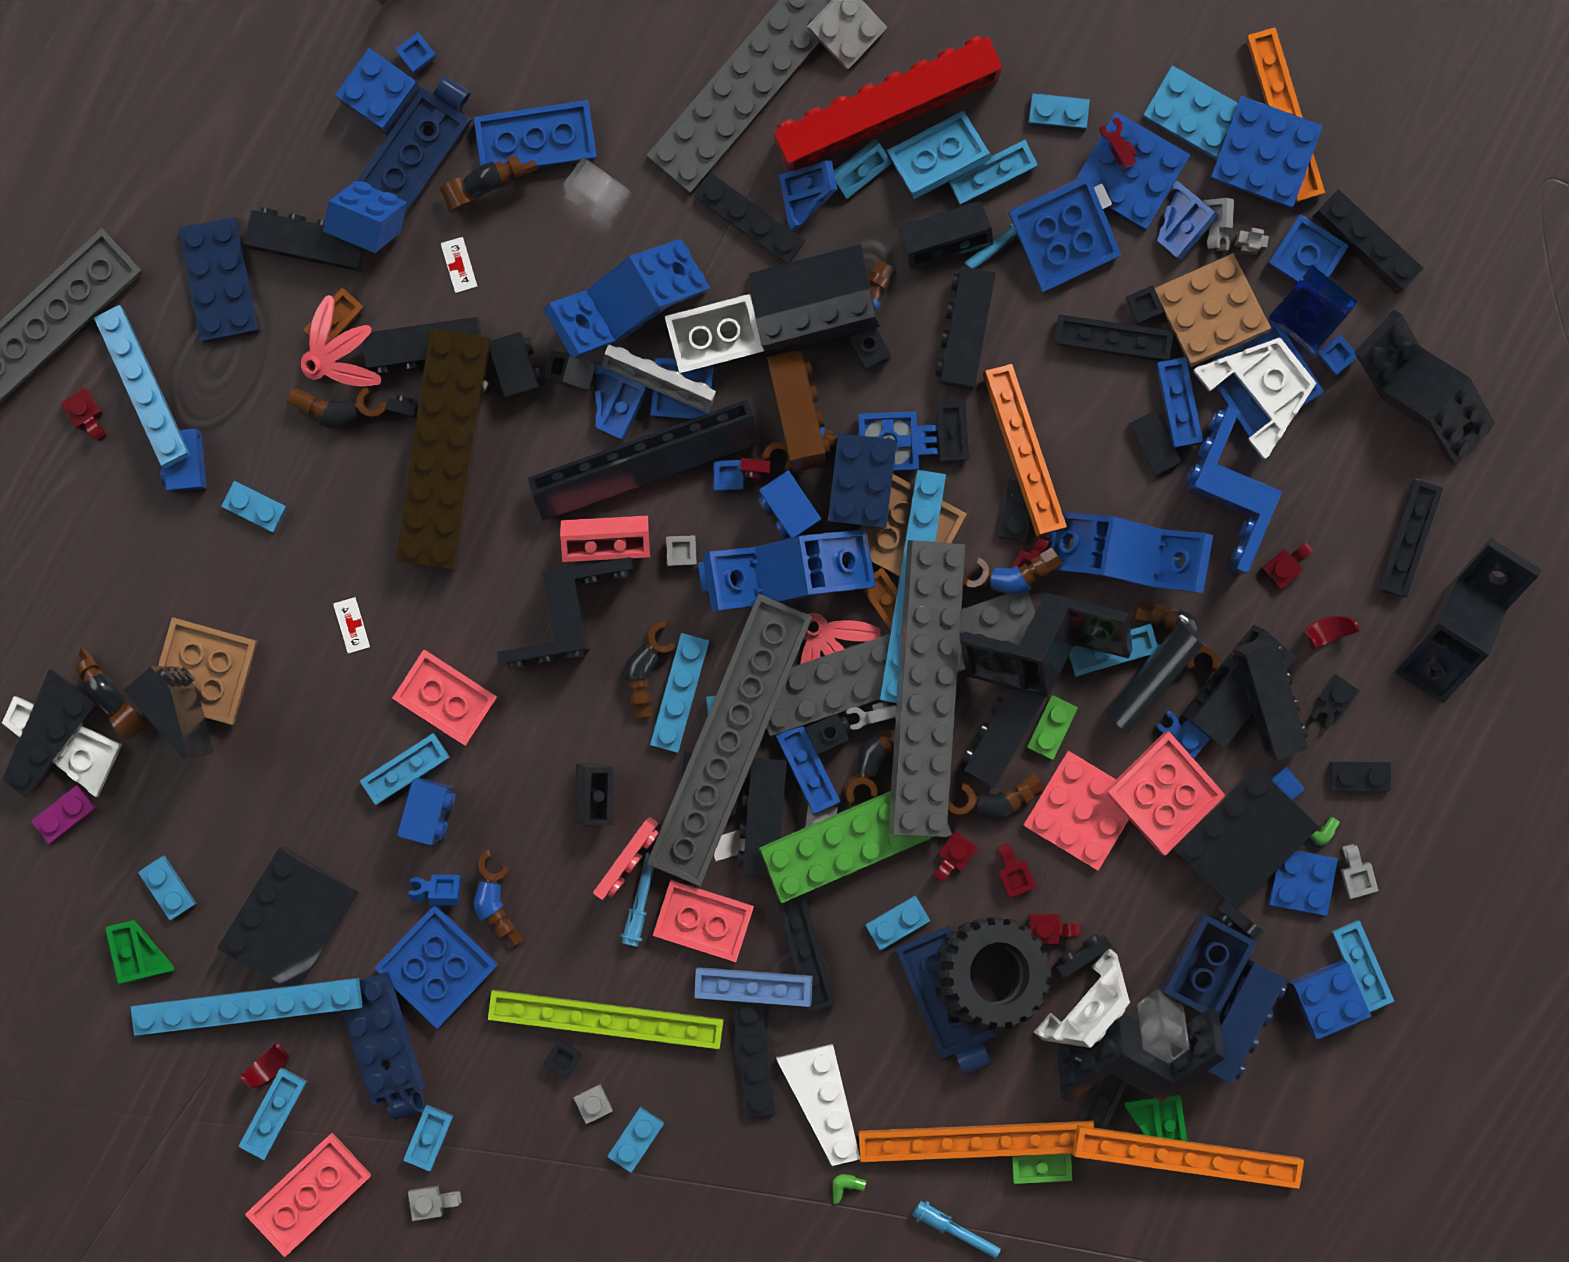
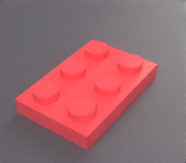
[392,650,498,746]
[653,879,754,962]

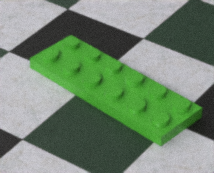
[759,791,935,903]

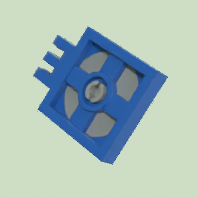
[858,411,938,471]

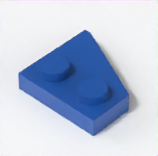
[779,161,837,229]
[1157,180,1219,260]
[595,365,648,441]

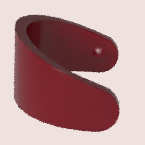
[1305,616,1359,650]
[239,1041,289,1088]

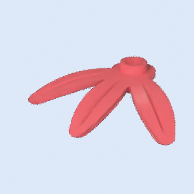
[301,295,381,386]
[800,613,880,664]

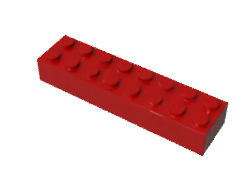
[774,36,1003,172]

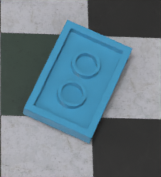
[1142,65,1237,160]
[887,111,991,199]

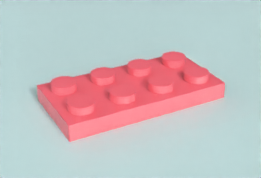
[245,1133,371,1257]

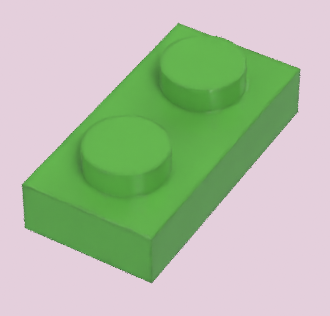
[1026,695,1078,760]
[1012,1153,1072,1184]

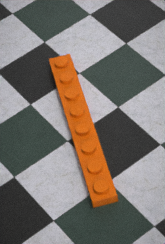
[859,1121,1094,1162]
[1072,1125,1304,1189]

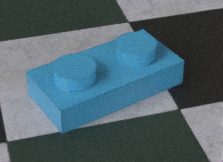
[1028,93,1090,130]
[834,139,892,199]
[221,481,288,533]
[138,855,197,921]
[865,895,930,950]
[403,1105,454,1171]
[607,1106,664,1173]

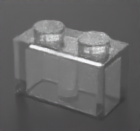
[563,157,632,224]
[1137,989,1189,1064]

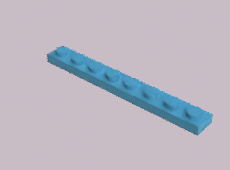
[880,470,946,703]
[131,978,363,1036]

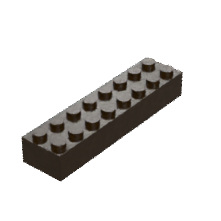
[396,328,492,570]

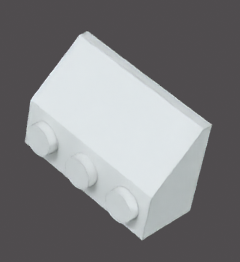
[665,294,764,373]

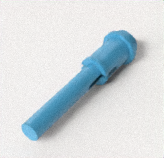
[965,223,1019,269]
[620,852,654,947]
[912,1200,1001,1259]

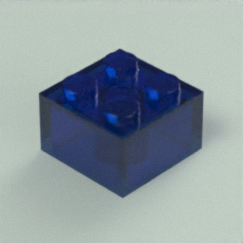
[1268,265,1357,354]

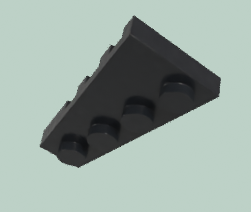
[2,669,97,797]

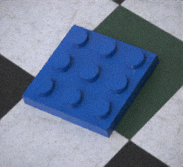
[1210,96,1323,209]
[1076,111,1190,231]
[1007,175,1121,292]
[1207,319,1324,438]
[374,905,499,1029]

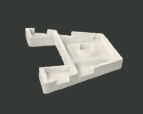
[1193,338,1316,460]
[1034,949,1130,1048]

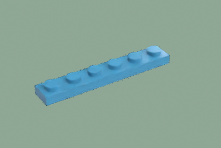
[94,305,191,469]

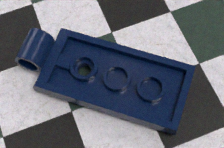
[357,75,472,217]
[895,925,996,1076]
[341,971,425,1120]

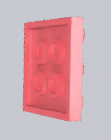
[1104,731,1225,856]
[1023,750,1129,870]
[593,817,659,900]

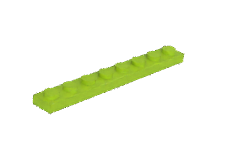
[488,990,724,1049]

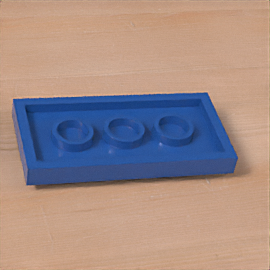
[474,100,597,168]

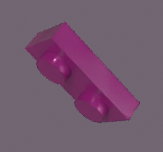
[31,785,97,844]

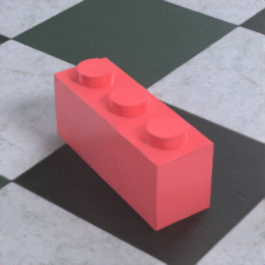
[560,516,650,562]

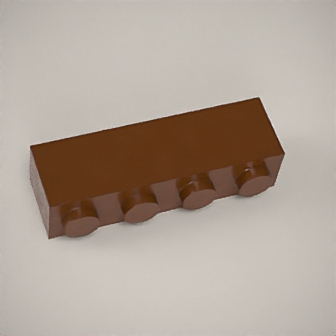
[767,350,831,472]

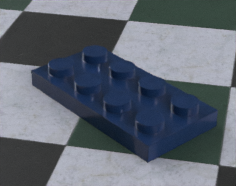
[179,217,259,342]

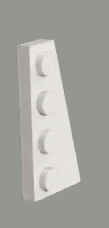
[2,696,122,797]
[776,1044,860,1166]

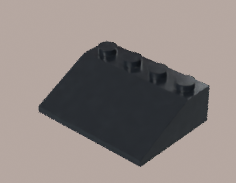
[749,244,880,356]
[123,666,214,758]
[1173,765,1320,909]
[217,846,358,987]

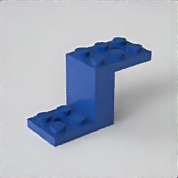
[542,239,710,359]
[1185,405,1282,576]
[1045,512,1213,594]
[702,529,875,611]

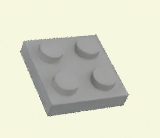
[806,0,887,69]

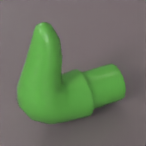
[1309,817,1340,846]
[832,1174,866,1205]

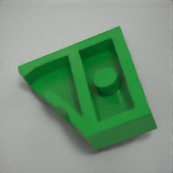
[105,920,174,984]
[1124,1093,1187,1141]

